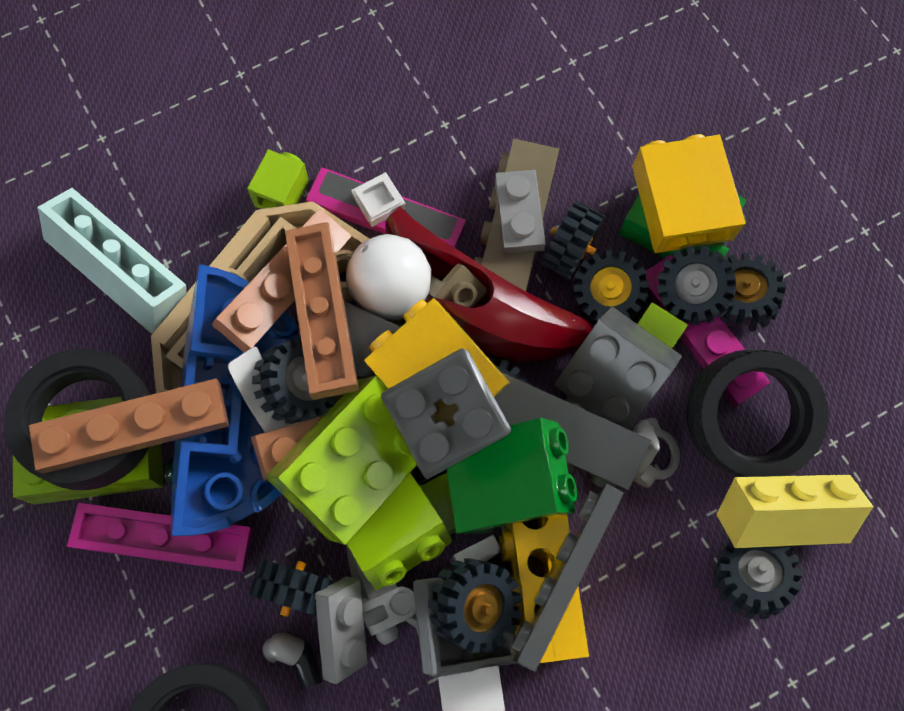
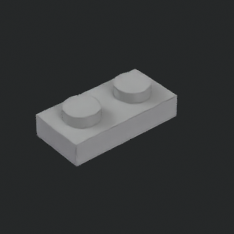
[494,170,546,254]
[315,576,368,684]

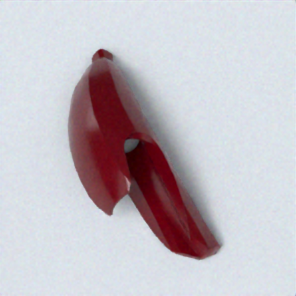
[385,206,595,363]

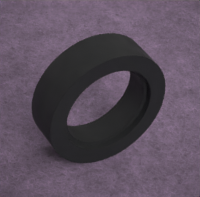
[4,349,151,490]
[130,663,269,711]

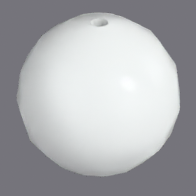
[346,234,431,320]

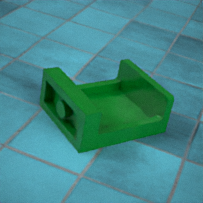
[447,417,577,534]

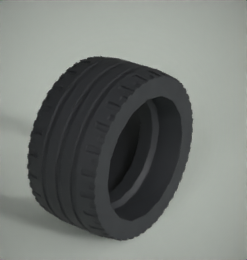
[685,349,829,477]

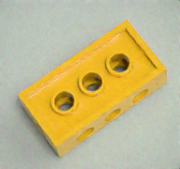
[499,515,589,663]

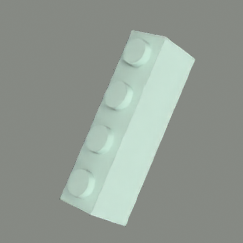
[38,188,186,334]

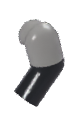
[262,632,322,690]

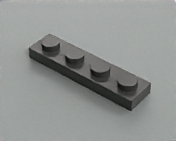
[511,484,624,672]

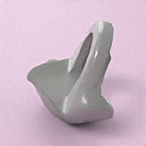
[631,418,680,488]

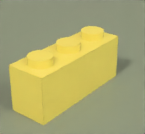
[716,475,873,548]

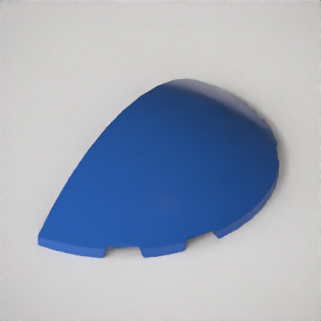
[171,264,299,536]

